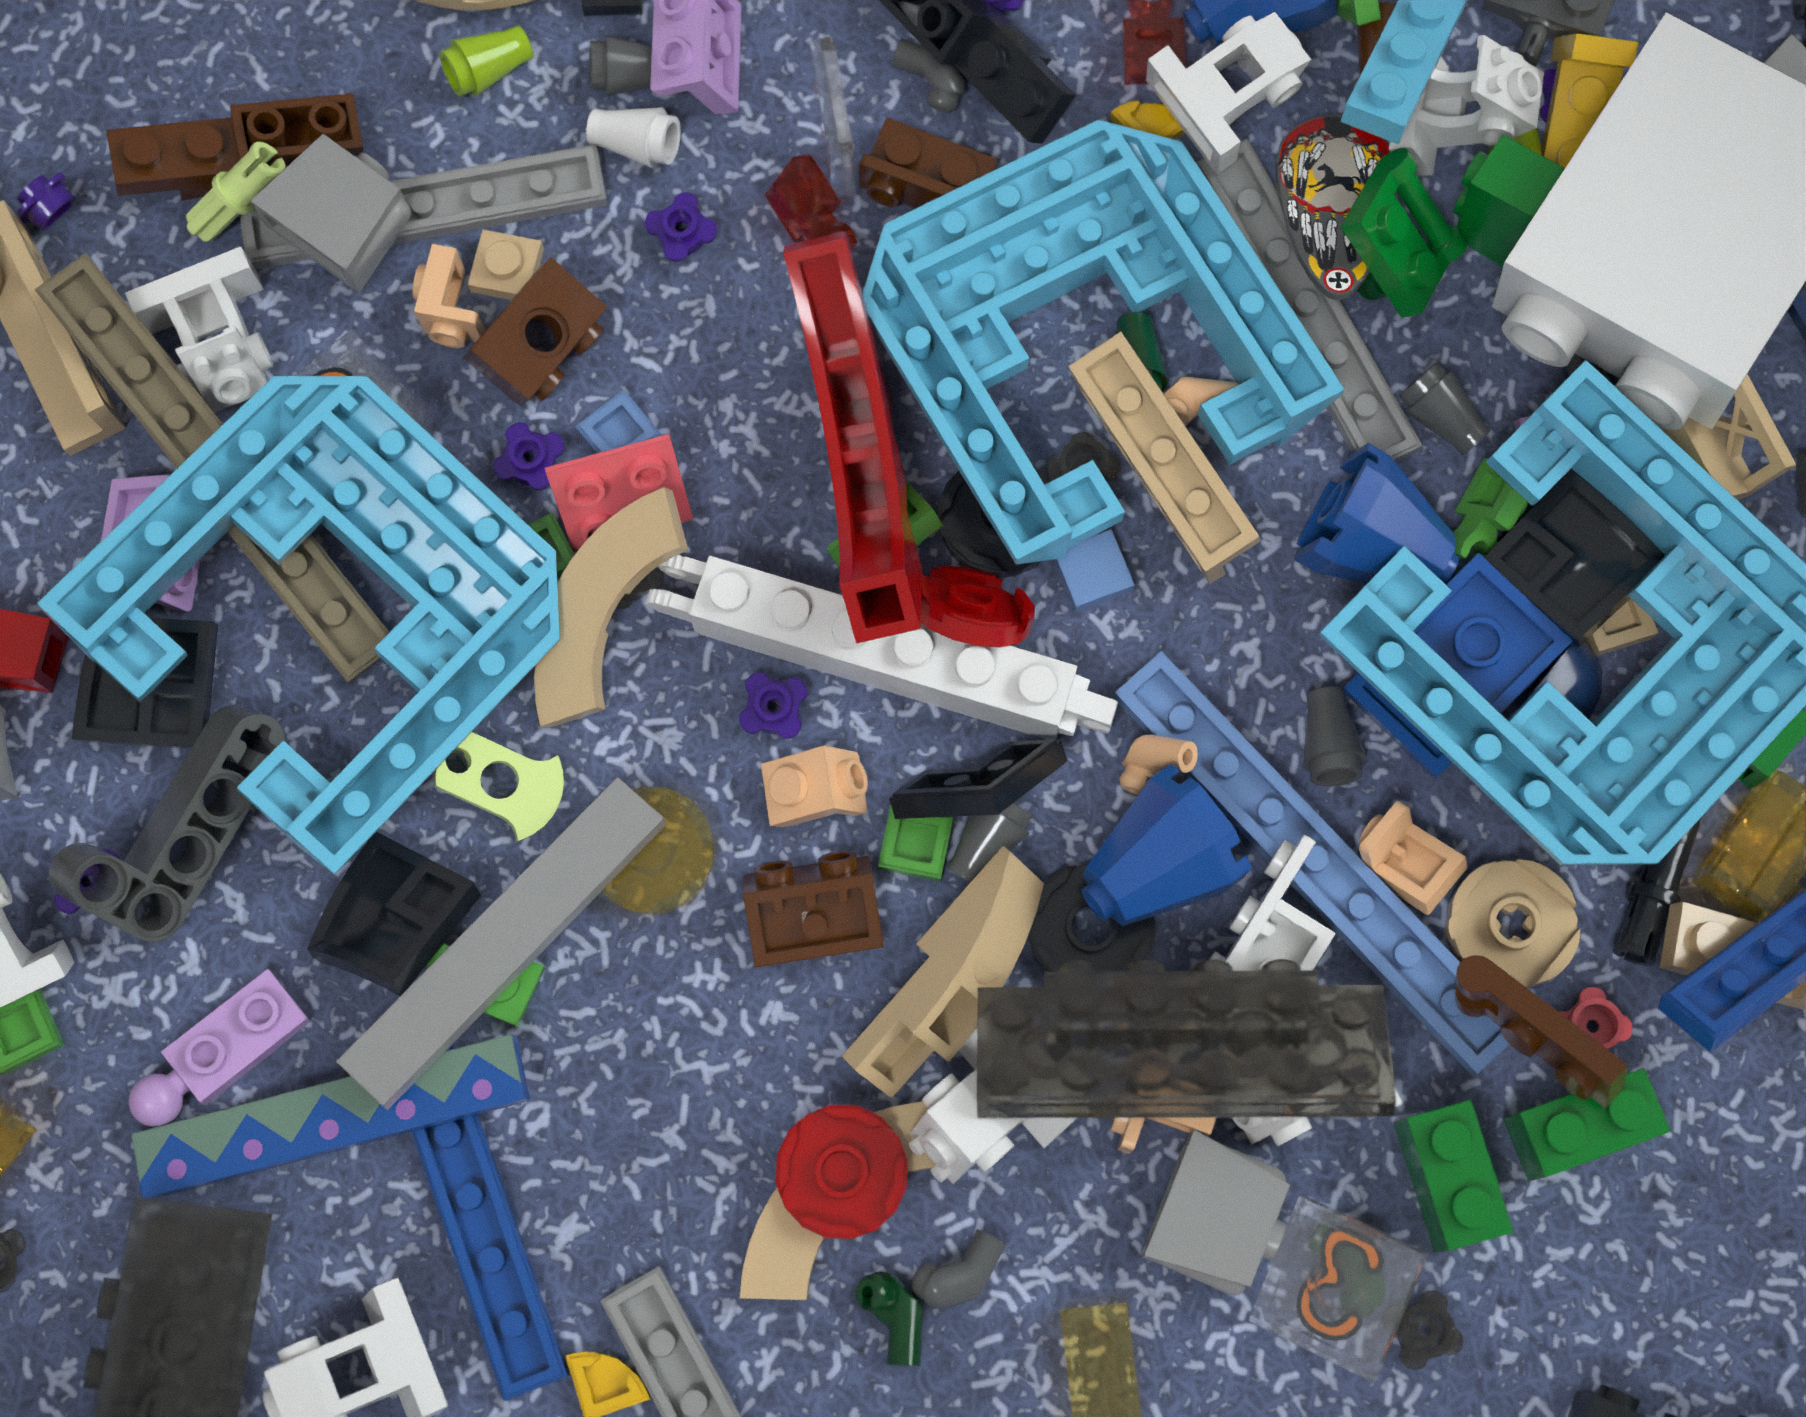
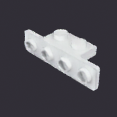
[1159,834,1336,1067]

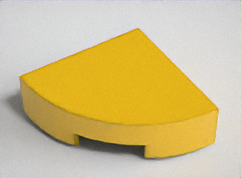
[1110,100,1185,140]
[566,1352,652,1417]

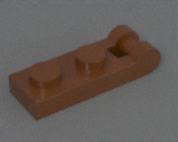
[1455,955,1628,1109]

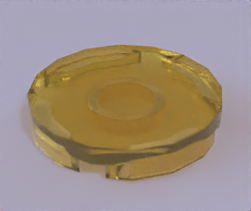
[602,787,715,915]

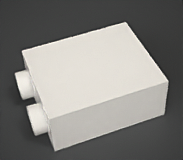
[1492,13,1806,430]

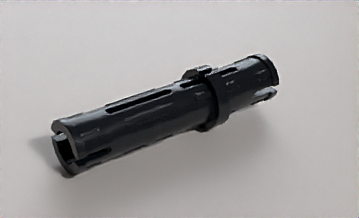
[1613,817,1702,966]

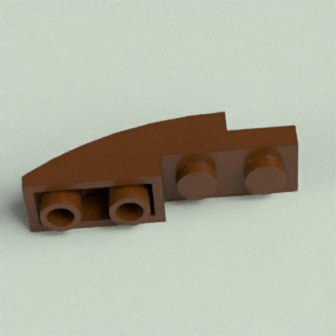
[106,93,363,201]

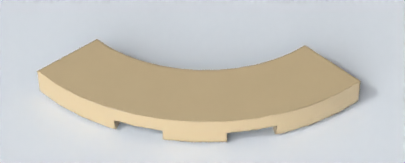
[534,487,688,728]
[739,1102,936,1300]

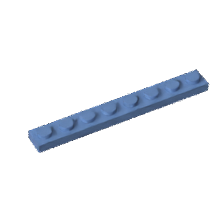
[1113,651,1509,1076]

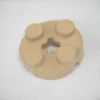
[1444,859,1580,988]

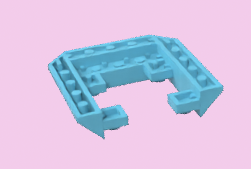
[862,120,1345,564]
[1318,360,1806,865]
[37,376,560,875]

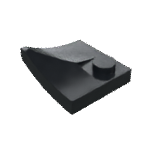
[1484,469,1665,647]
[72,618,218,749]
[307,832,481,996]

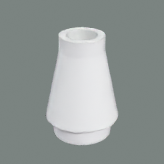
[586,108,680,168]

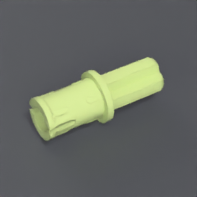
[186,142,286,242]

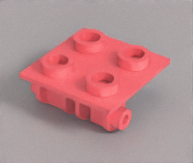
[545,434,693,552]

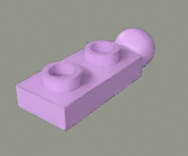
[129,969,311,1127]

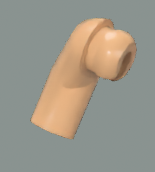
[1163,377,1238,427]
[1119,734,1198,795]

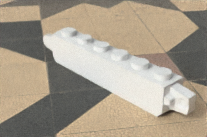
[645,555,1118,740]

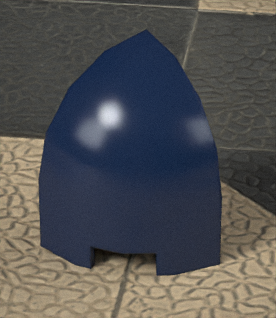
[1517,640,1602,720]

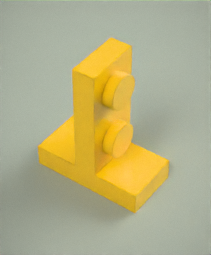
[1542,33,1639,168]

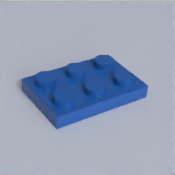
[1343,553,1573,779]

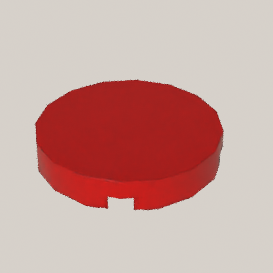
[921,566,1035,647]
[775,1105,908,1240]

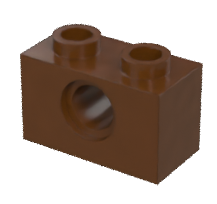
[462,257,607,406]

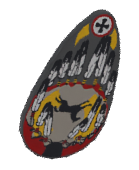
[1275,114,1396,300]

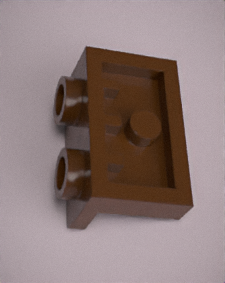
[858,117,998,208]
[743,851,884,968]

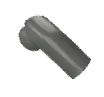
[892,39,965,113]
[912,1229,1006,1309]

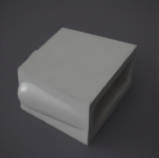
[250,134,411,294]
[1139,1129,1290,1296]

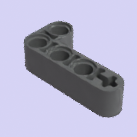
[49,705,285,942]

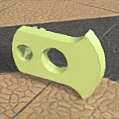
[434,732,564,842]

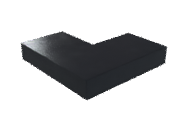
[889,739,1067,819]

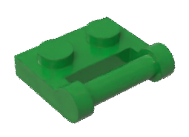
[1340,148,1468,318]

